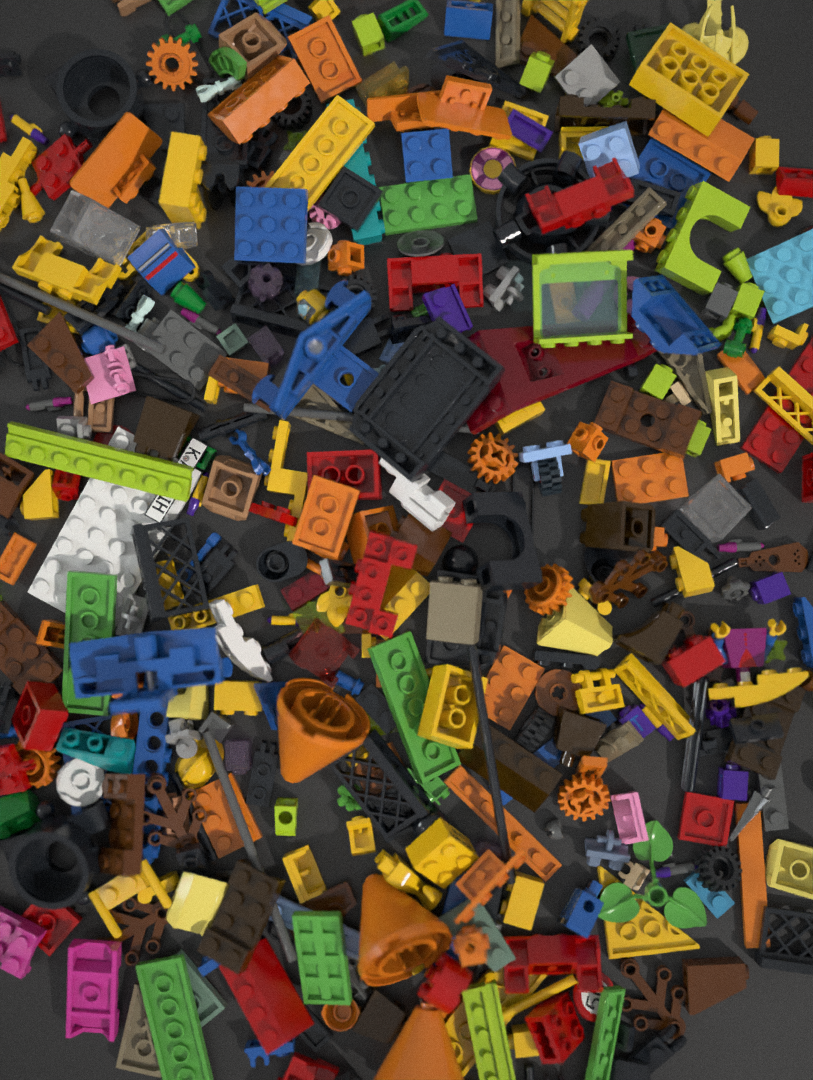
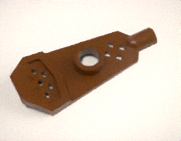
[737,542,809,572]

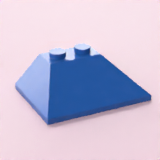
[632,275,722,355]

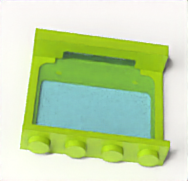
[532,249,633,348]

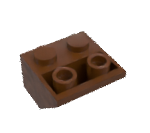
[0,452,35,519]

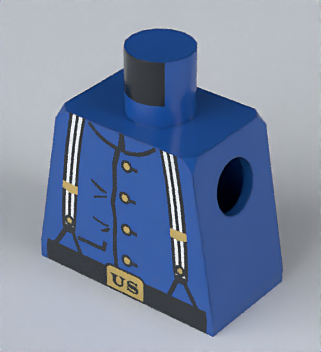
[557,878,604,938]

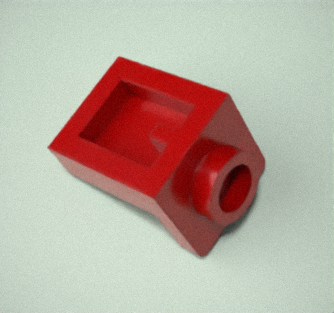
[52,469,81,501]

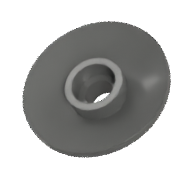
[397,230,444,257]

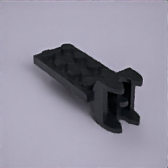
[201,79,249,210]

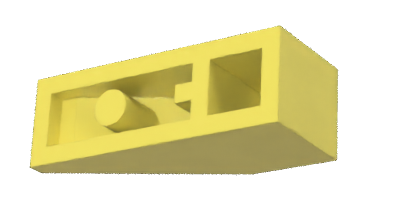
[705,367,740,446]

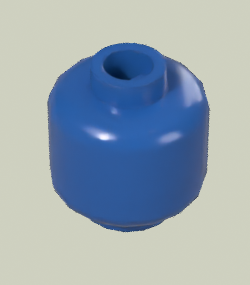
[81,325,118,356]

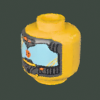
[296,289,331,324]

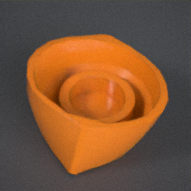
[111,711,139,740]
[321,998,361,1032]

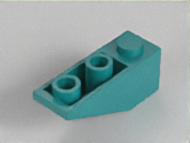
[56,727,136,774]

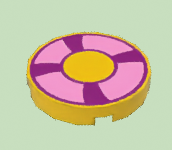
[469,146,515,194]

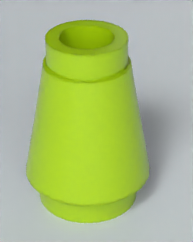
[722,247,753,284]

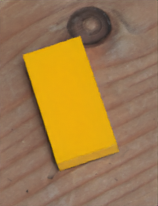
[579,459,611,505]

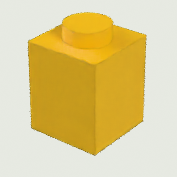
[749,136,779,175]
[508,1023,539,1058]

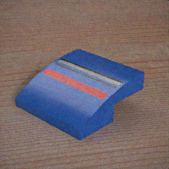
[127,229,196,295]

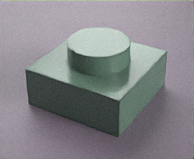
[216,323,250,357]

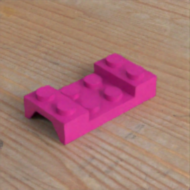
[0,906,47,979]
[66,938,122,1042]

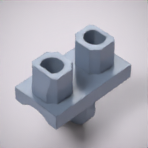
[584,830,630,871]

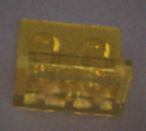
[355,62,409,107]

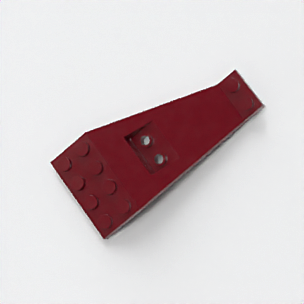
[466,312,657,435]

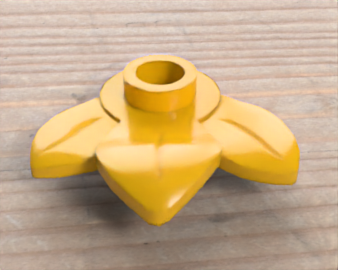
[757,186,803,227]
[316,585,352,627]

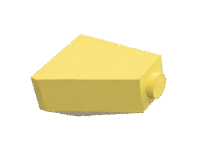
[537,588,613,656]

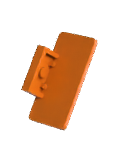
[416,75,512,140]
[69,112,163,211]

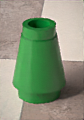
[170,281,207,314]

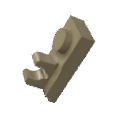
[595,720,644,763]

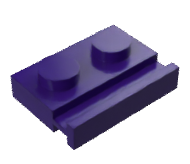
[422,284,473,333]

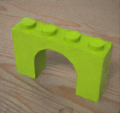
[655,181,750,295]

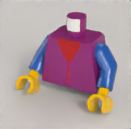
[710,619,786,682]

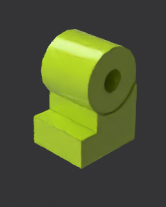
[275,797,298,836]

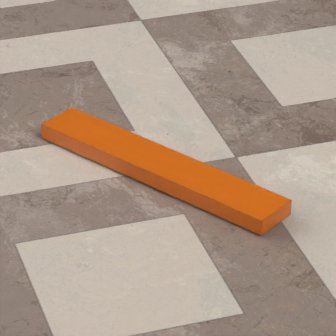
[443,765,562,882]
[734,802,771,948]

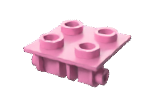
[85,345,137,404]

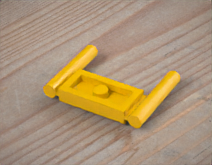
[88,859,172,938]

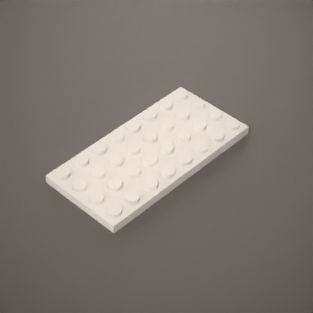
[28,427,203,631]

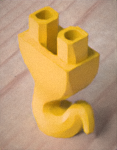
[374,849,442,911]

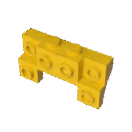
[12,235,122,305]

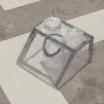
[678,473,752,544]

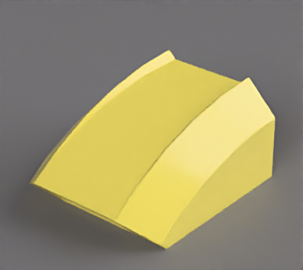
[765,839,813,899]
[166,872,230,936]

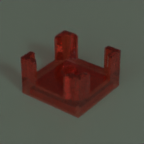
[289,617,360,688]

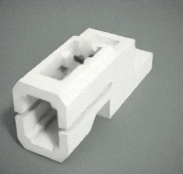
[379,458,455,532]

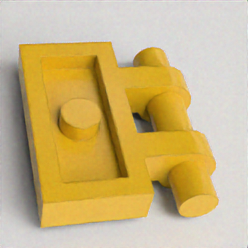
[571,667,625,715]

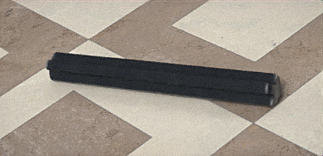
[680,676,710,792]

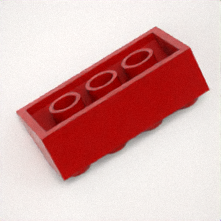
[219,938,315,1055]

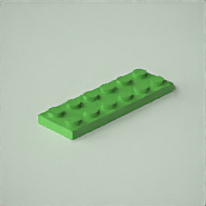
[62,570,118,716]
[367,631,461,784]
[135,954,214,1080]

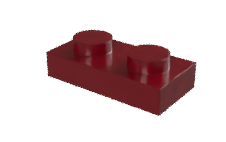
[280,571,331,611]

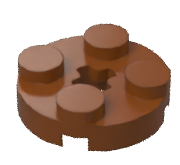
[535,669,582,716]

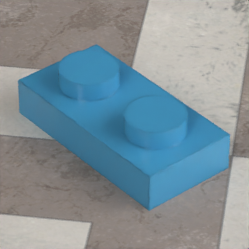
[684,868,735,919]

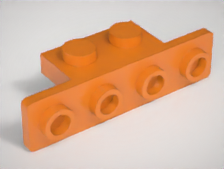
[367,90,441,132]
[454,848,527,925]

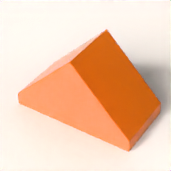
[36,619,65,649]

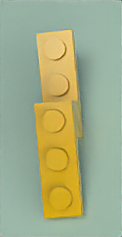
[264,420,308,541]

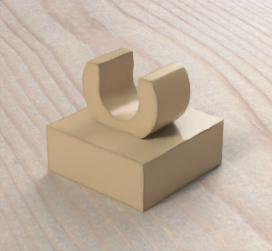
[664,381,692,405]
[618,861,650,891]

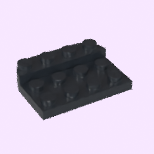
[424,569,508,672]

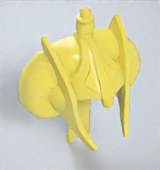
[681,0,749,65]

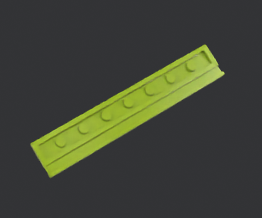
[5,421,194,502]
[462,980,516,1080]

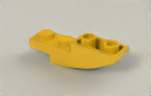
[0,137,38,231]
[168,584,265,630]
[708,668,809,708]

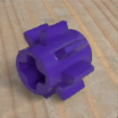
[705,699,737,728]

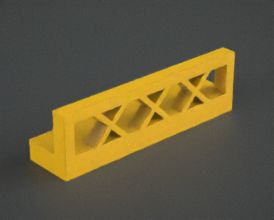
[753,367,813,445]
[613,653,696,740]

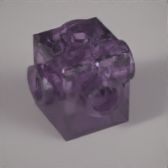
[248,263,283,302]

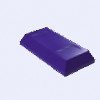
[507,109,553,152]

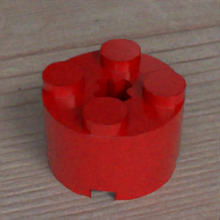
[417,951,473,1014]

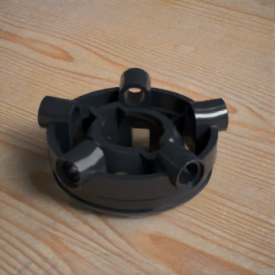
[492,151,610,265]

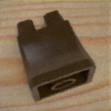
[133,396,200,461]
[579,501,656,553]
[612,602,685,665]

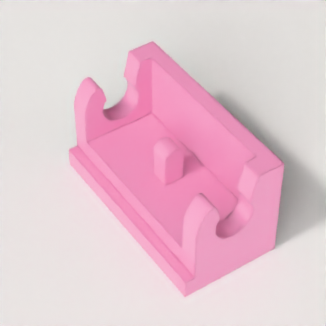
[610,790,649,844]

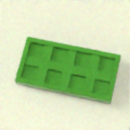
[379,174,477,235]
[292,911,353,1005]

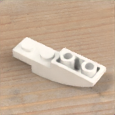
[208,599,273,682]

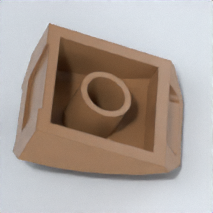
[218,12,287,80]
[202,455,262,521]

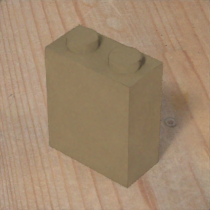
[426,576,483,645]

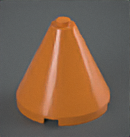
[277,678,370,783]
[358,874,453,986]
[373,1001,464,1080]

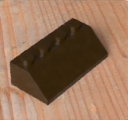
[458,723,563,813]

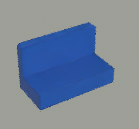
[444,0,493,40]

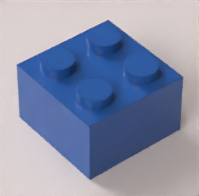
[401,128,453,183]

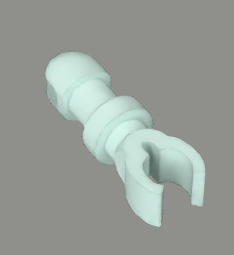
[196,76,242,102]
[125,295,155,332]

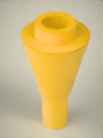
[17,178,45,223]

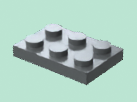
[142,309,228,391]

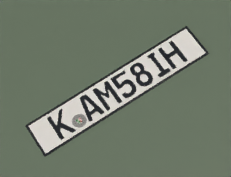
[144,437,208,524]

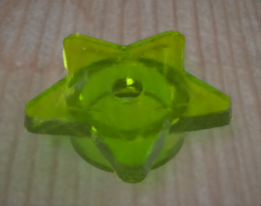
[283,130,307,150]
[765,639,787,664]

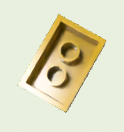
[417,664,488,749]

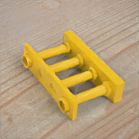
[521,0,588,44]

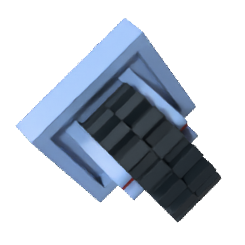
[517,440,572,497]

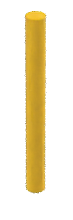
[502,974,577,1020]

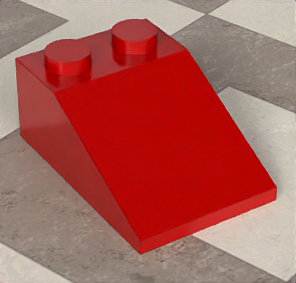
[307,450,382,500]

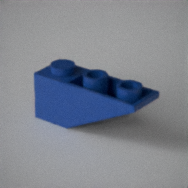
[793,597,813,668]

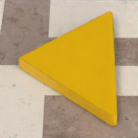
[597,865,700,959]

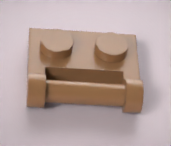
[72,387,115,433]

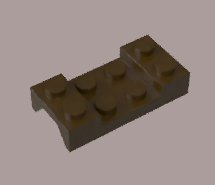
[554,94,656,136]
[724,672,806,780]
[197,859,286,974]

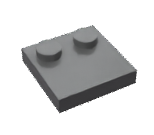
[554,44,620,107]

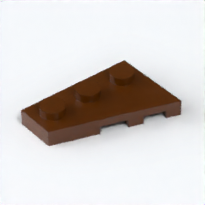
[520,15,578,78]
[27,312,95,395]
[289,880,357,944]

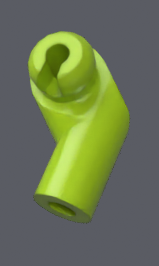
[709,314,737,342]

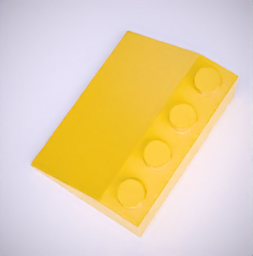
[629,22,749,137]

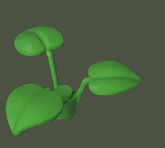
[598,820,707,928]

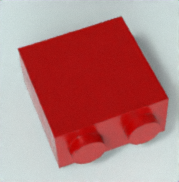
[525,992,585,1064]

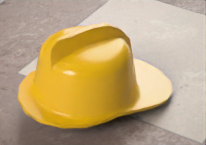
[175,735,224,788]

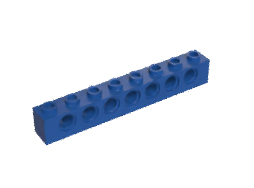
[132,670,173,865]

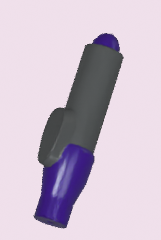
[655,862,698,878]

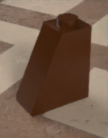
[682,956,749,1015]

